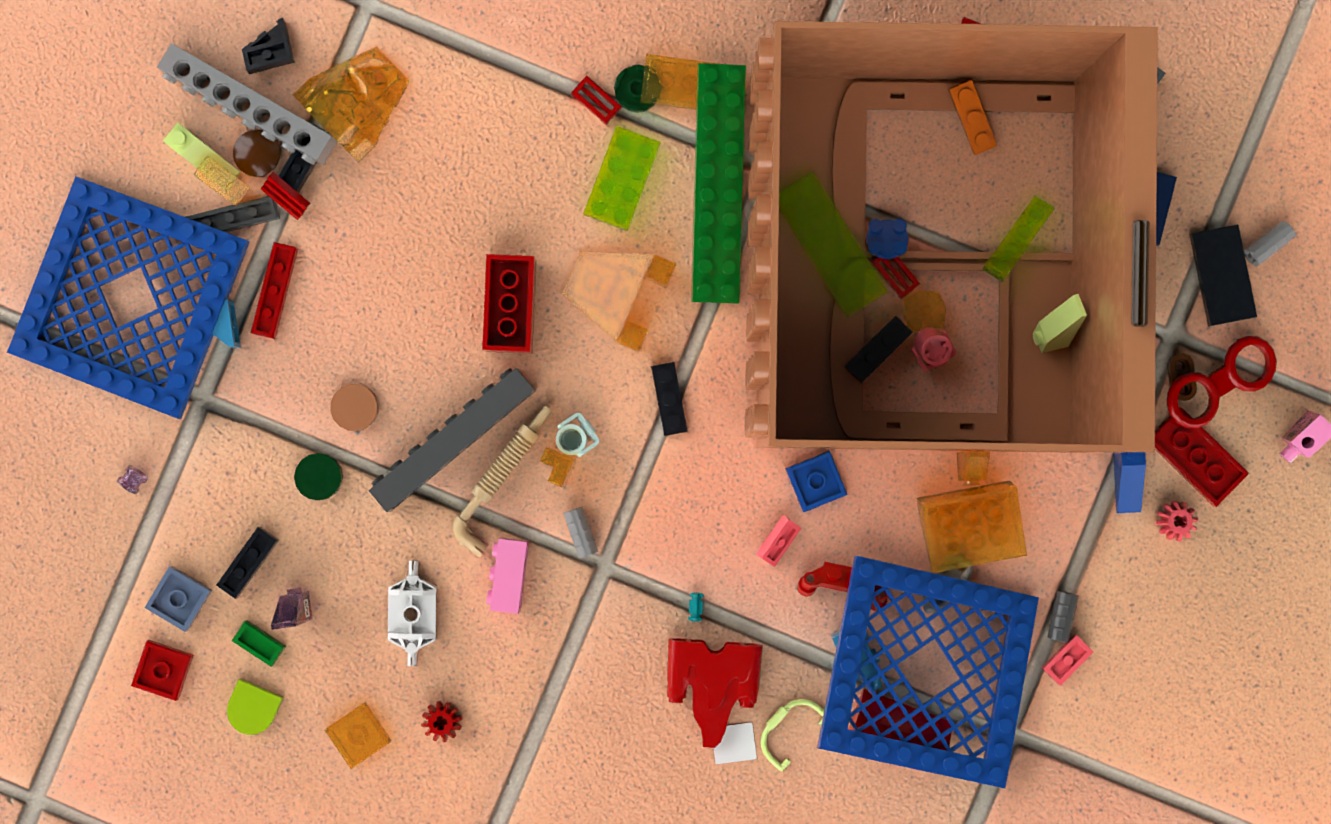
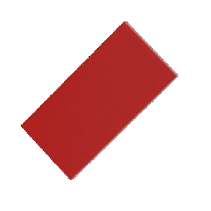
[1155,407,1249,507]

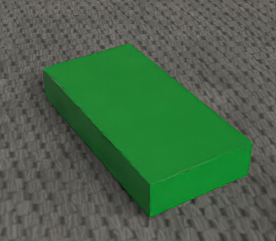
[232,620,286,667]

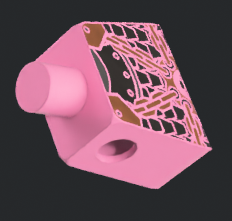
[1279,410,1331,463]

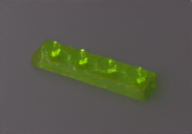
[982,196,1055,282]

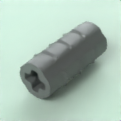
[1047,591,1079,643]

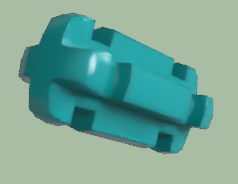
[688,592,704,622]

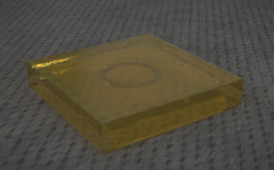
[325,702,392,769]

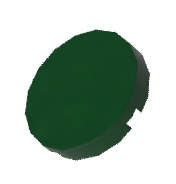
[614,65,661,113]
[294,453,343,501]

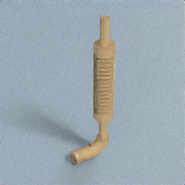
[453,406,552,558]

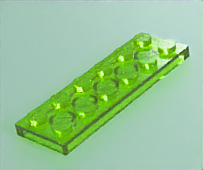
[779,171,888,318]

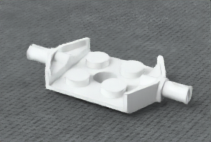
[388,561,438,666]

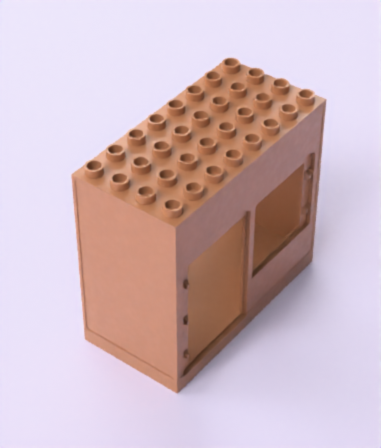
[745,21,1158,453]

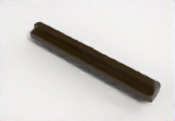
[1131,220,1150,327]

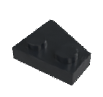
[242,18,295,74]

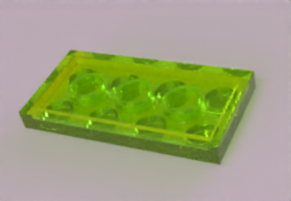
[583,126,661,232]

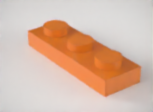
[948,79,997,155]

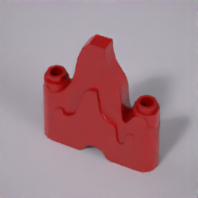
[667,638,763,748]

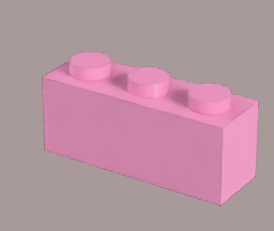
[486,538,529,614]

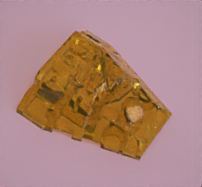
[293,47,410,163]

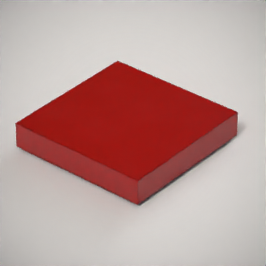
[131,640,194,701]

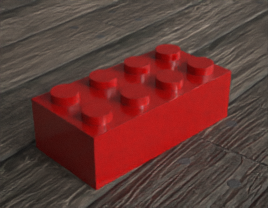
[482,254,537,354]

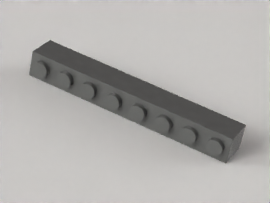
[368,368,536,512]

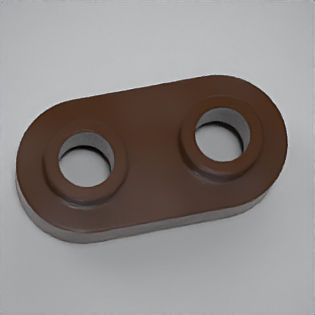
[1167,353,1197,401]

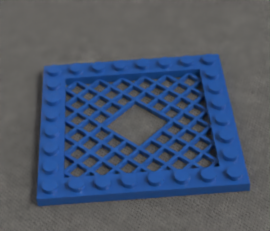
[7,176,250,419]
[817,556,1039,788]

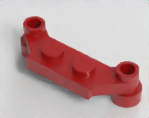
[797,562,888,611]

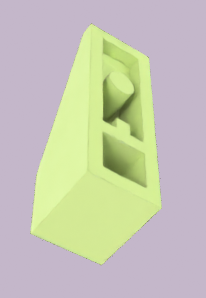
[163,123,240,190]
[1033,294,1087,353]

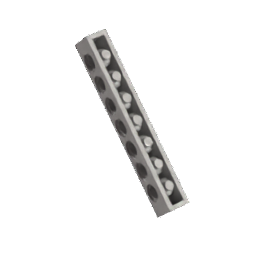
[157,43,337,166]

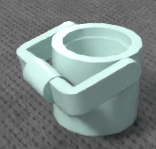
[556,413,599,457]

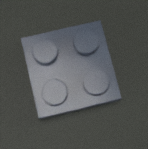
[144,566,212,632]

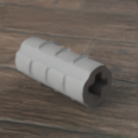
[1244,221,1296,267]
[563,507,598,558]

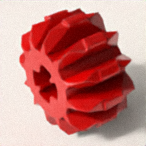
[421,701,463,742]

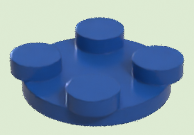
[866,219,909,259]

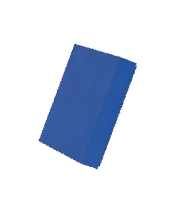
[785,451,848,512]

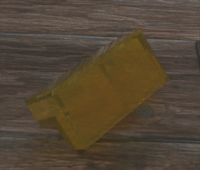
[540,447,577,488]

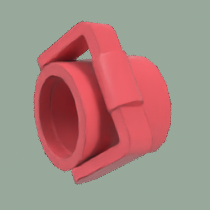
[911,327,956,371]

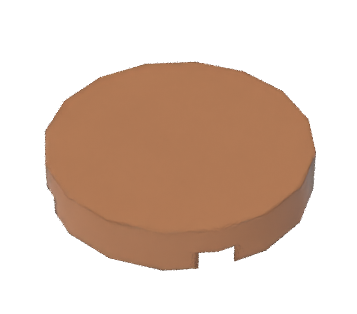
[330,384,378,431]

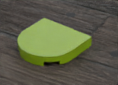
[227,678,284,735]

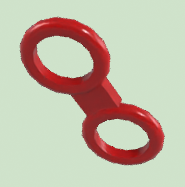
[1166,336,1277,428]

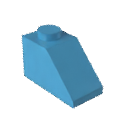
[212,299,241,348]

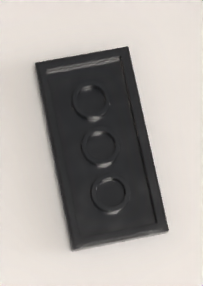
[1189,224,1257,327]

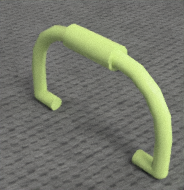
[761,699,824,771]

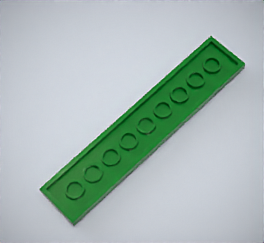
[691,63,746,304]

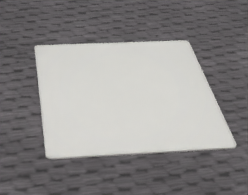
[714,722,757,764]

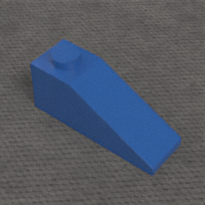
[1113,452,1146,513]

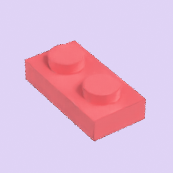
[756,515,801,567]
[1041,634,1093,686]

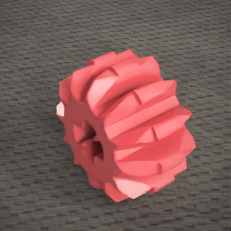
[1155,501,1199,541]

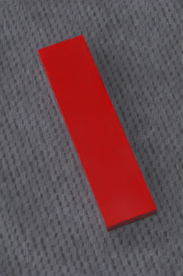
[250,242,298,339]

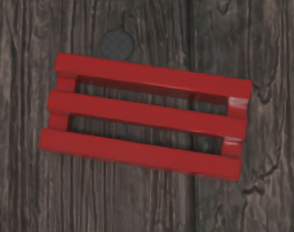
[571,75,622,125]
[261,172,311,220]
[871,257,920,299]

